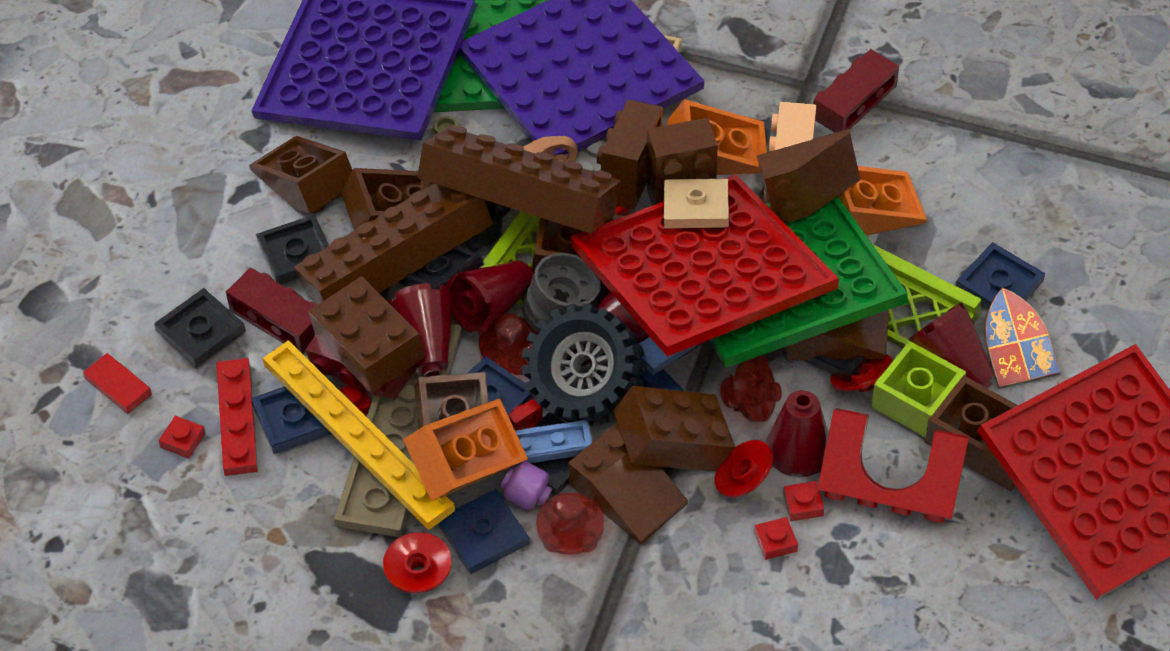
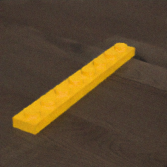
[263,340,455,530]

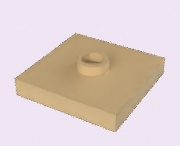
[664,179,729,228]

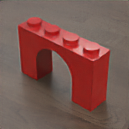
[817,408,970,523]

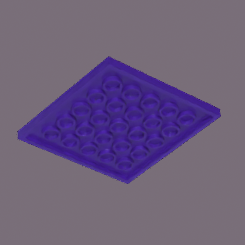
[251,0,476,141]
[458,0,704,156]

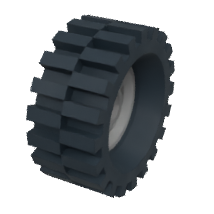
[521,303,646,426]

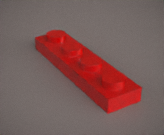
[216,358,258,476]

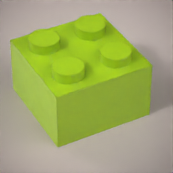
[871,341,966,438]

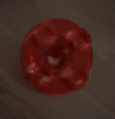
[479,314,539,375]
[720,356,782,423]
[536,492,604,555]

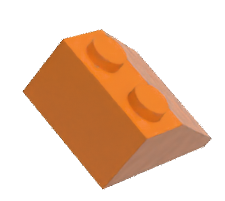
[667,99,767,175]
[838,166,927,236]
[403,398,528,502]

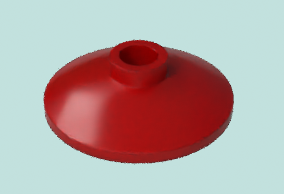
[830,354,893,392]
[715,440,773,498]
[383,532,452,593]

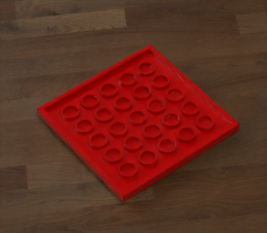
[571,174,839,357]
[977,344,1170,600]

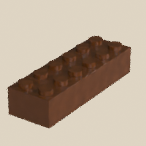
[417,125,621,234]
[294,184,493,304]

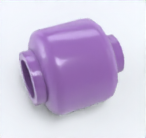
[500,461,553,511]

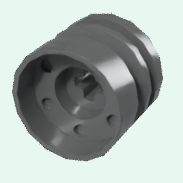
[522,253,600,333]

